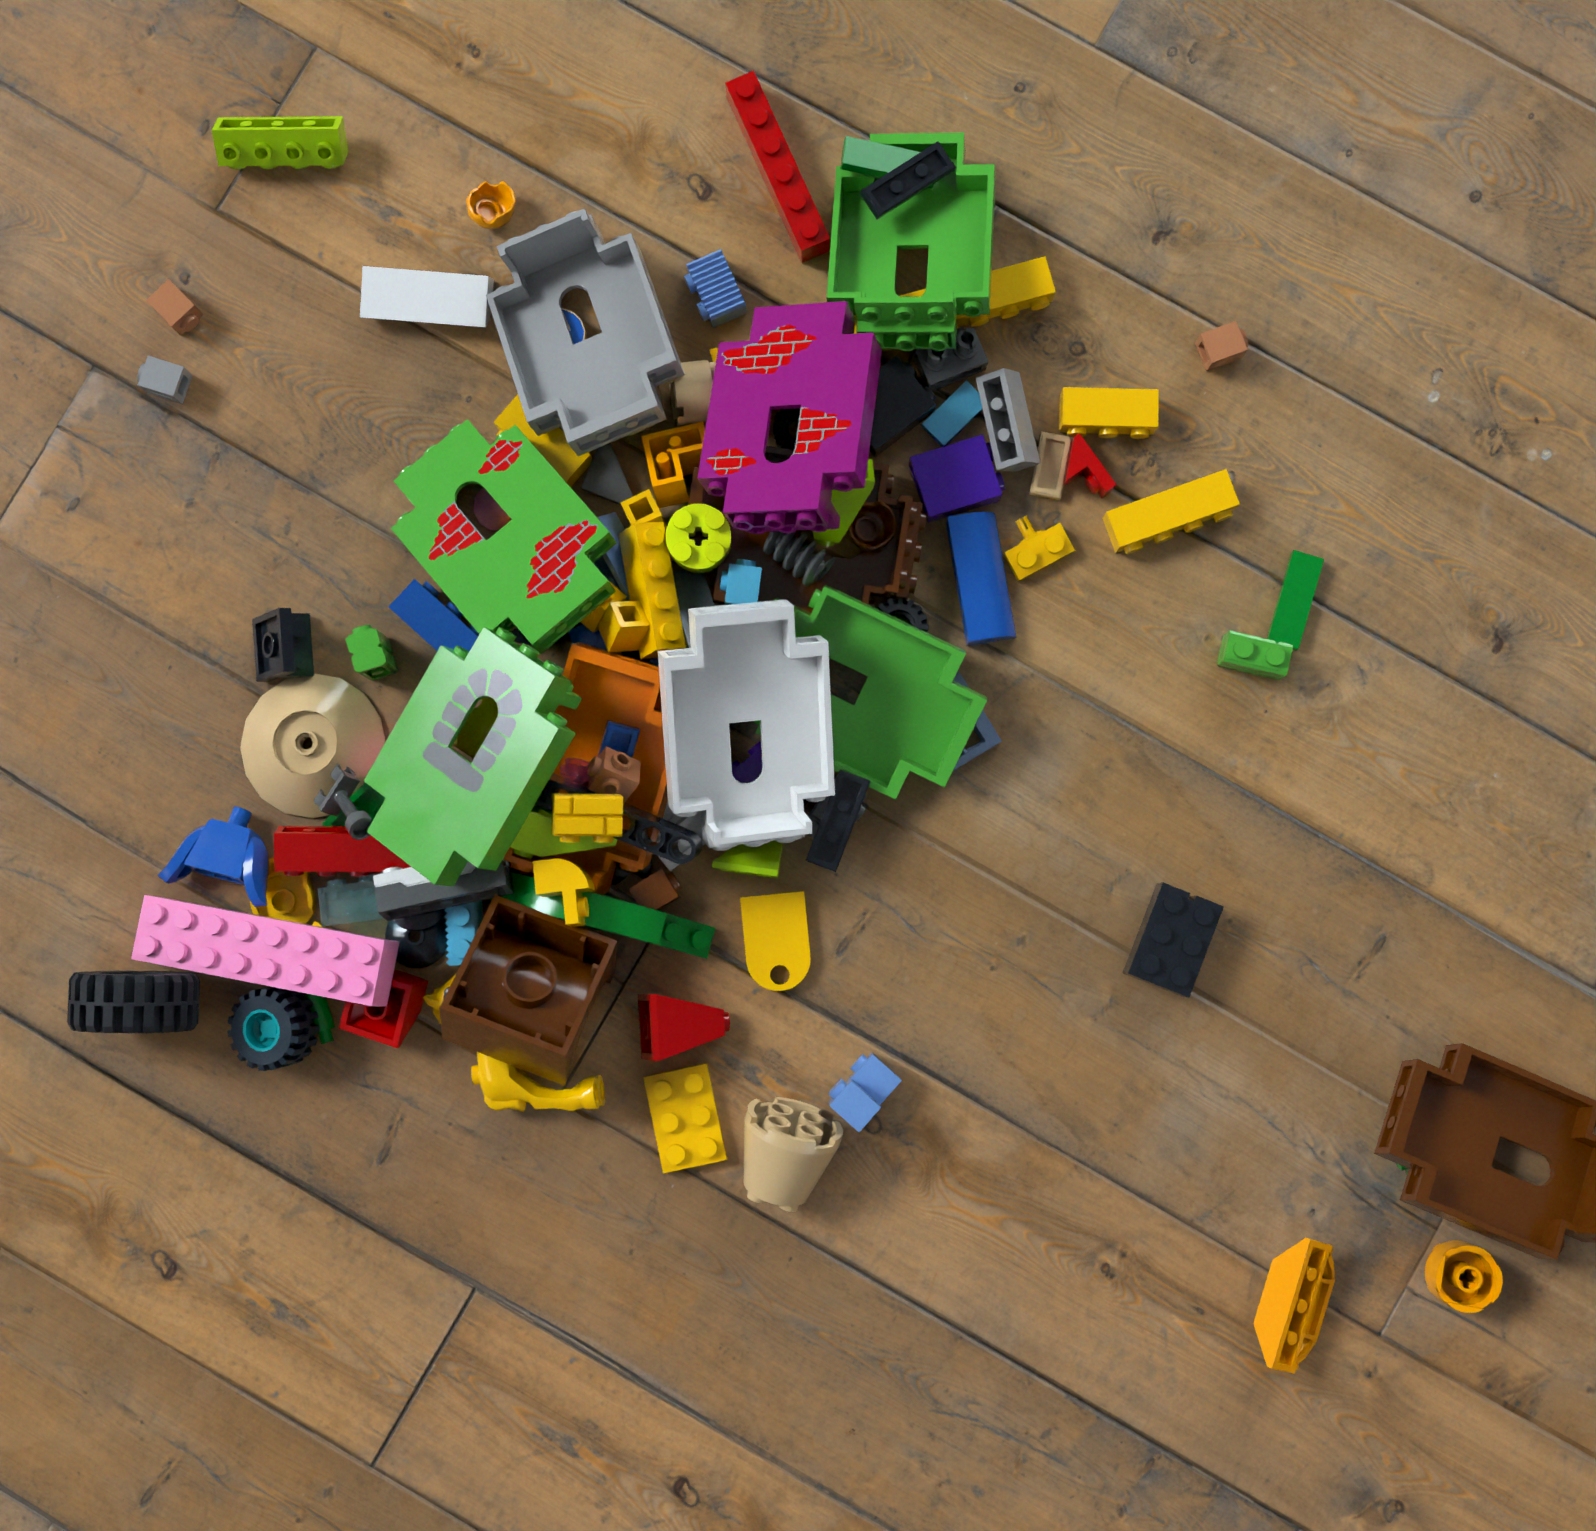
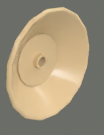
[240,674,386,819]

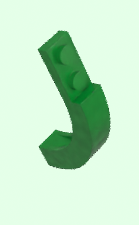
[490,872,715,959]

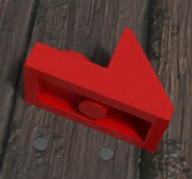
[1063,433,1117,498]

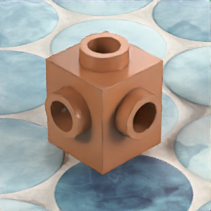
[587,746,641,804]

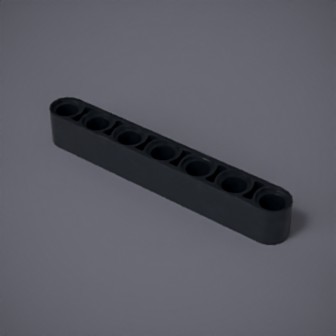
[535,773,703,864]

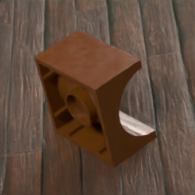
[439,895,618,1086]

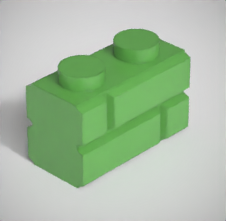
[345,625,399,681]
[1217,630,1293,680]

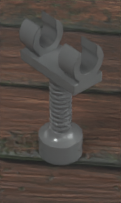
[314,763,373,840]

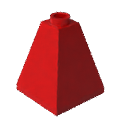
[638,994,730,1061]

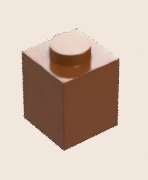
[629,869,682,910]

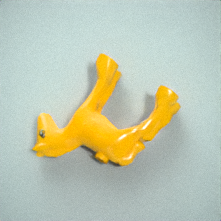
[423,974,605,1112]

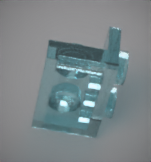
[318,874,384,927]

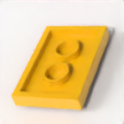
[643,1063,727,1174]

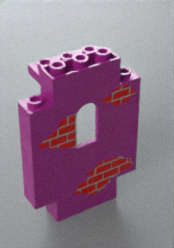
[697,301,882,534]

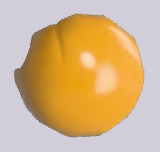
[466,181,516,229]

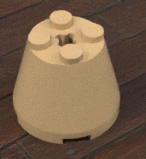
[744,1097,843,1212]

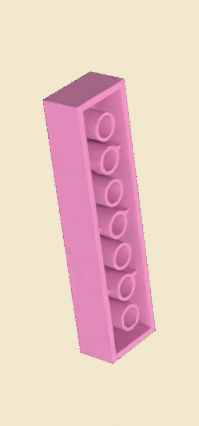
[131,895,399,1007]

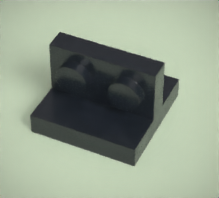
[252,608,314,682]

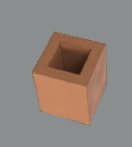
[146,279,204,336]
[1195,321,1249,371]

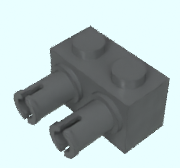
[914,327,988,392]

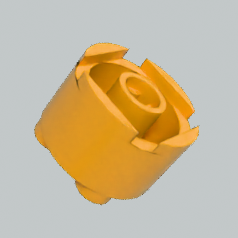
[1425,1240,1503,1313]

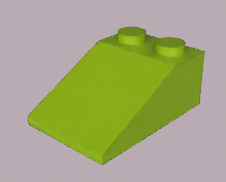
[510,805,618,858]

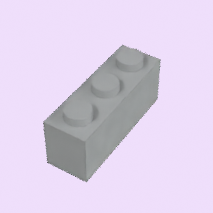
[976,368,1040,473]

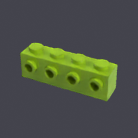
[211,116,348,169]

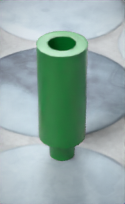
[303,993,335,1045]

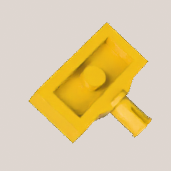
[1003,515,1075,581]

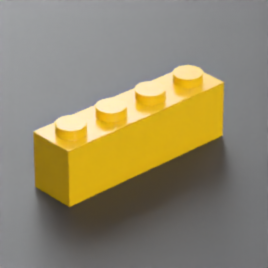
[1102,469,1240,554]
[618,522,686,659]

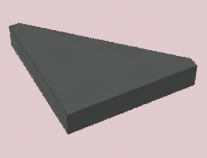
[581,443,633,506]

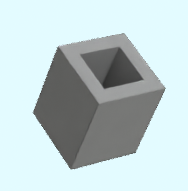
[137,356,193,404]

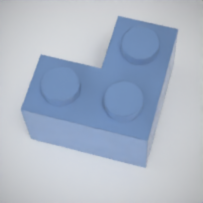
[829,1053,902,1132]

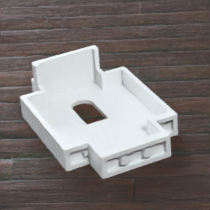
[658,599,835,851]

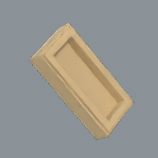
[1029,431,1072,501]

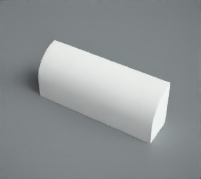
[360,266,494,327]

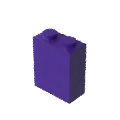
[909,435,1005,523]

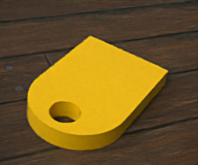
[740,891,811,991]

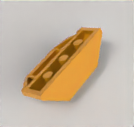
[1253,1238,1335,1374]

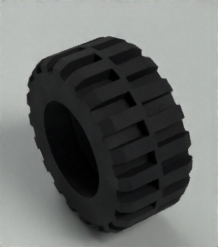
[67,971,200,1033]

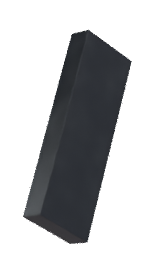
[859,141,956,220]
[806,769,870,872]

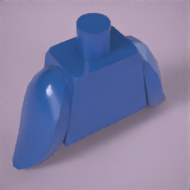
[158,807,269,907]

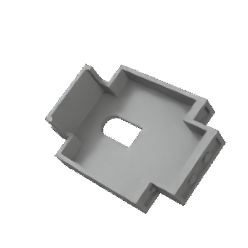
[486,208,685,456]

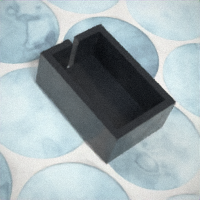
[1123,882,1224,998]

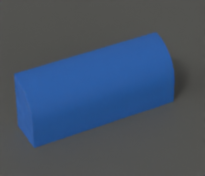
[946,512,1017,646]

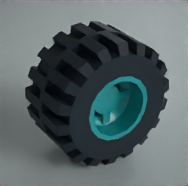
[227,987,320,1071]

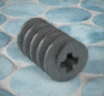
[764,531,836,587]

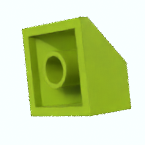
[712,840,783,879]

